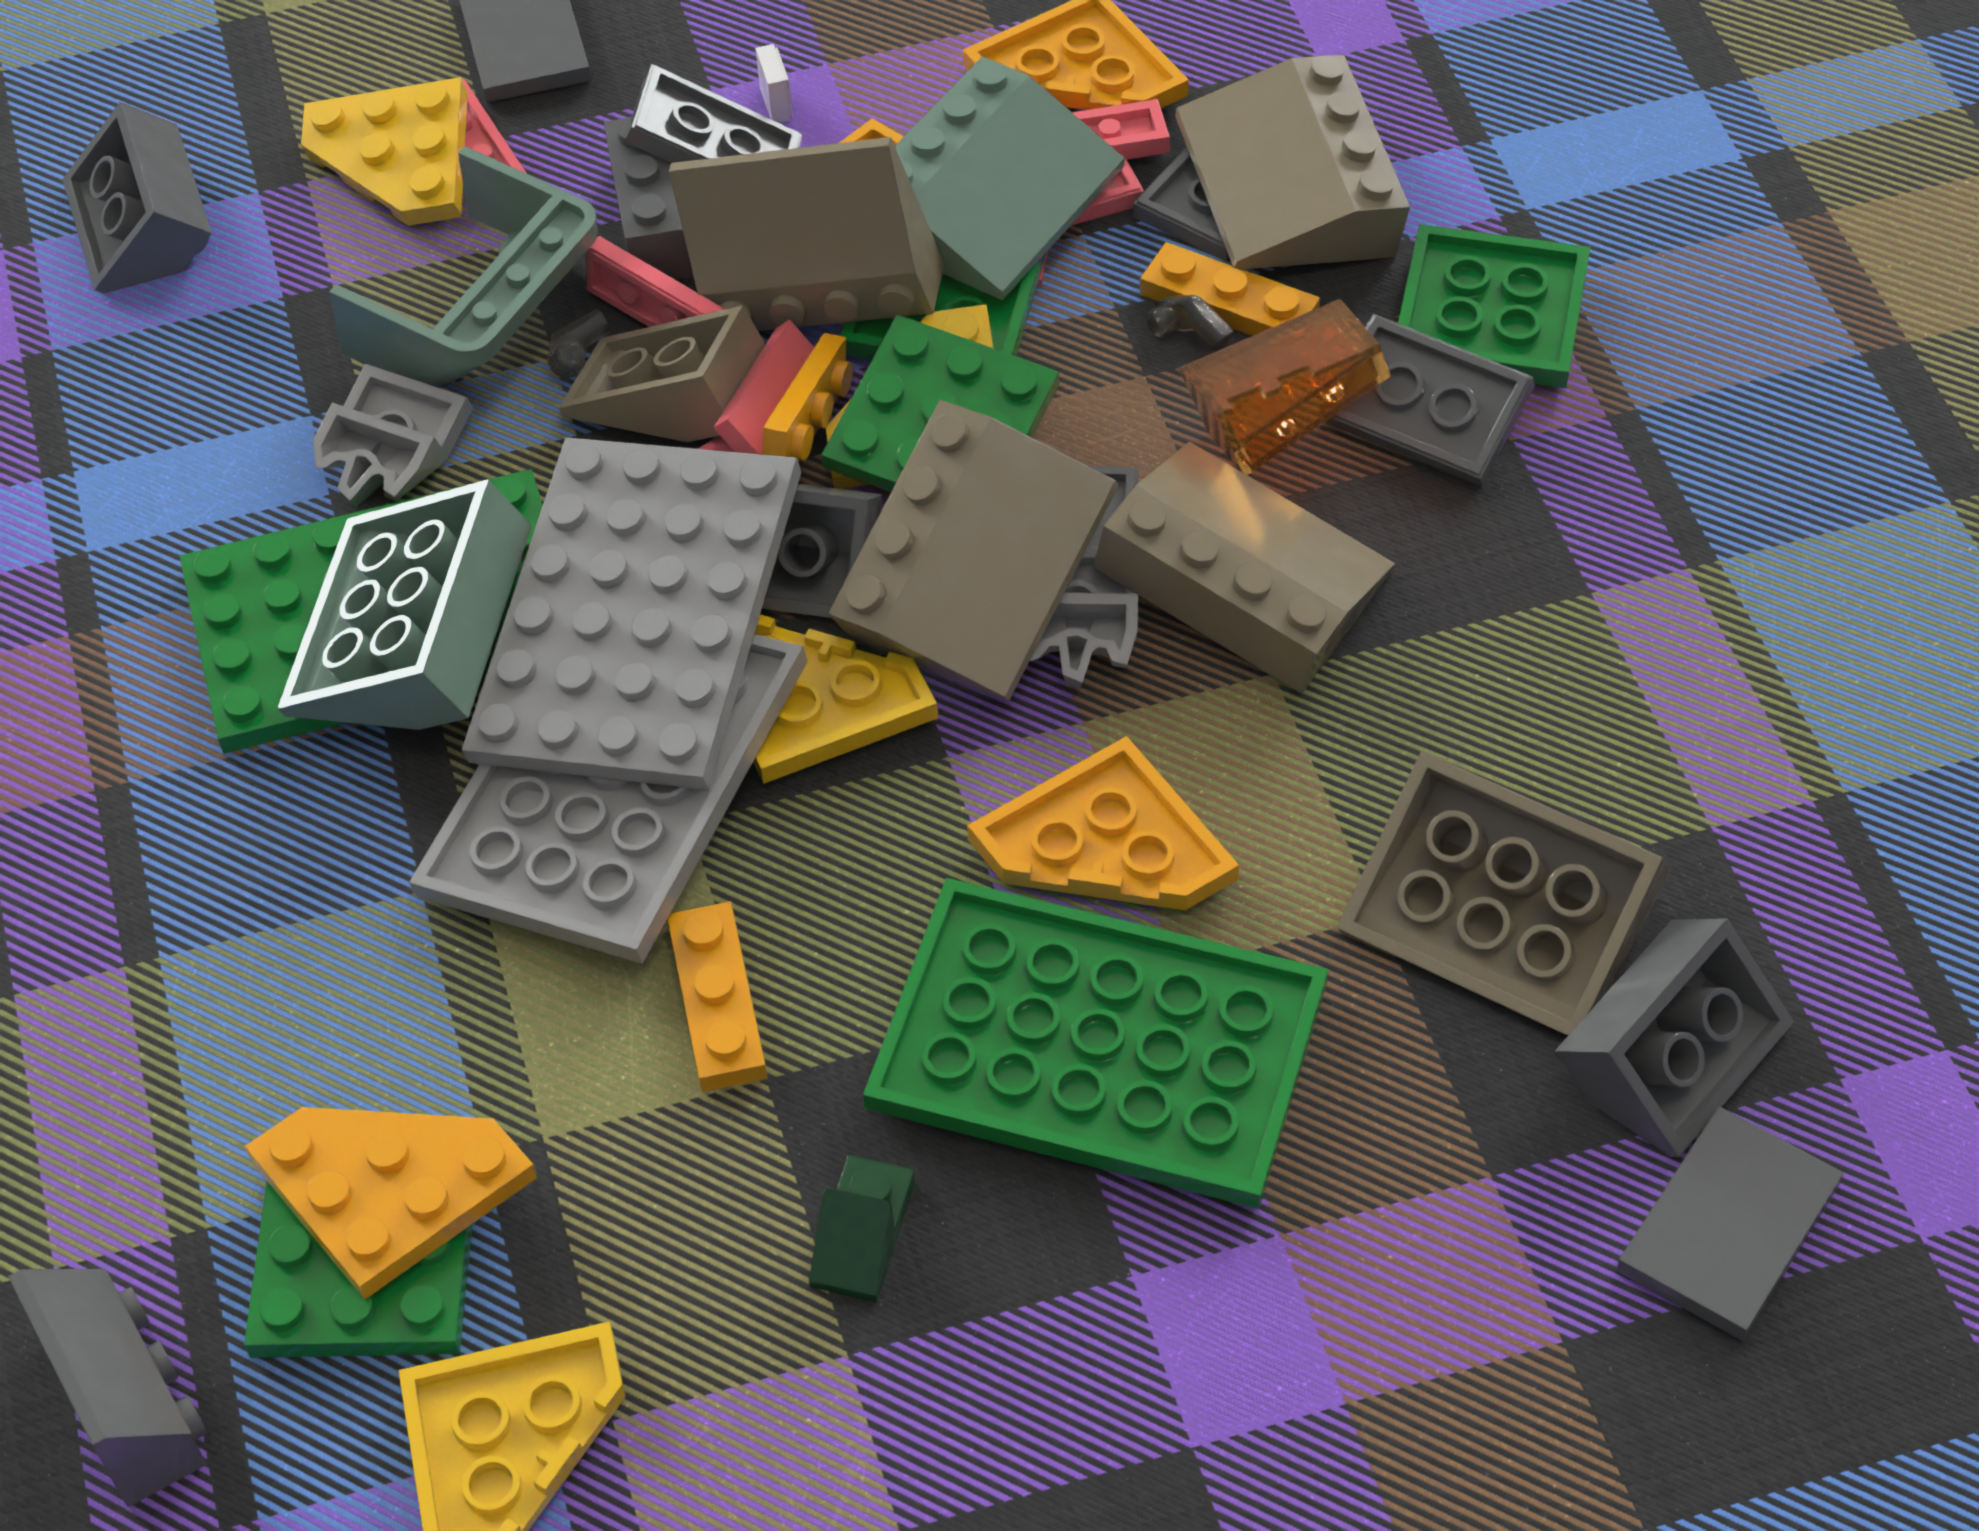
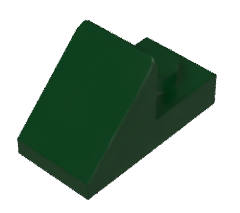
[809,1155,915,1303]

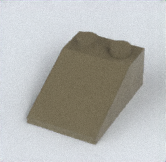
[559,305,765,442]

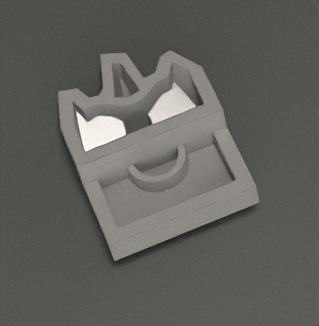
[313,364,473,507]
[1030,546,1138,689]

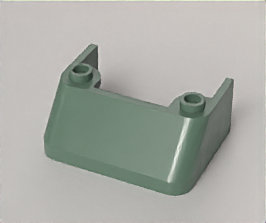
[329,146,598,388]

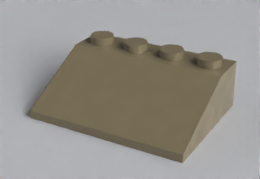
[1175,55,1410,270]
[669,137,944,331]
[828,400,1119,702]
[1093,441,1395,694]
[1337,751,1670,1036]

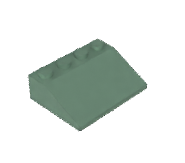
[895,56,1125,300]
[277,479,532,730]

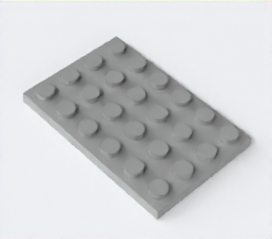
[462,437,801,790]
[409,634,808,964]

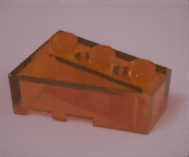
[1179,299,1391,475]

